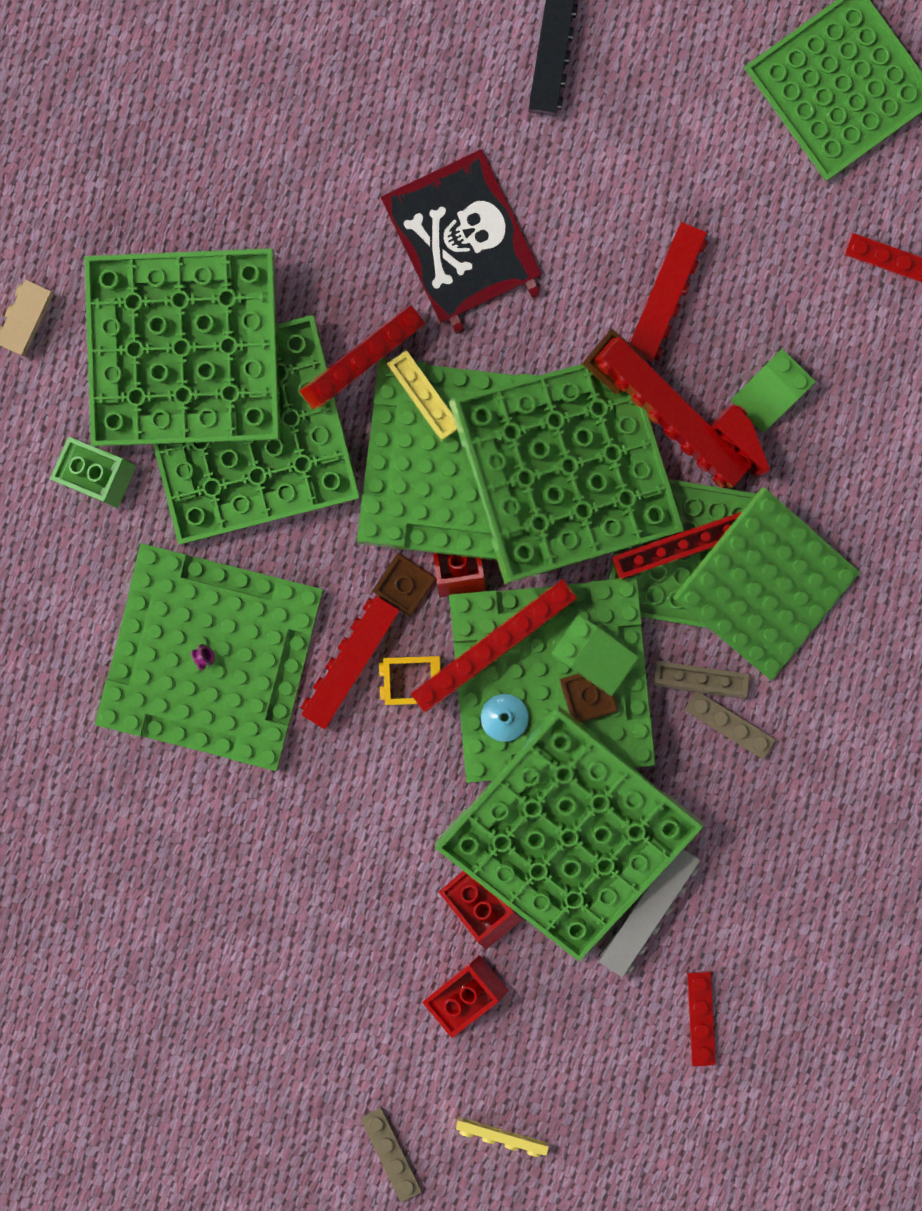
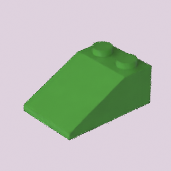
[730,349,816,433]
[50,437,136,509]
[551,614,639,696]

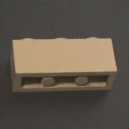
[0,279,54,357]

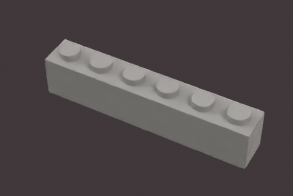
[598,849,701,977]

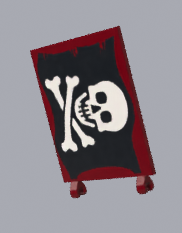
[380,149,542,334]

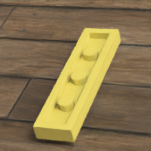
[387,350,457,441]
[456,1117,549,1157]

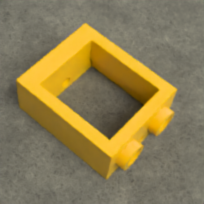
[379,656,441,705]

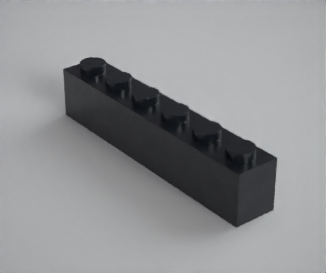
[528,0,578,117]

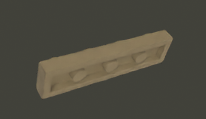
[653,661,749,699]
[684,692,775,760]
[360,1107,422,1202]

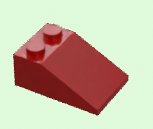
[709,404,770,477]
[433,553,486,598]
[438,871,522,950]
[422,955,509,1038]

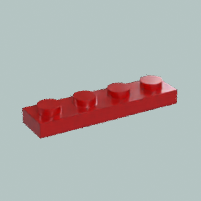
[844,233,922,283]
[687,971,715,1066]

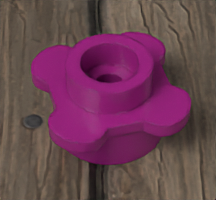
[191,644,215,671]

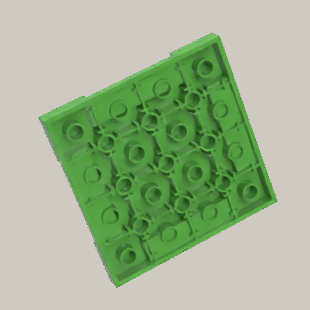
[84,248,281,446]
[153,315,361,545]
[357,358,537,560]
[449,364,684,584]
[95,543,323,771]
[449,577,655,783]
[435,705,703,961]

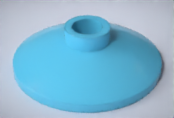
[481,694,528,742]

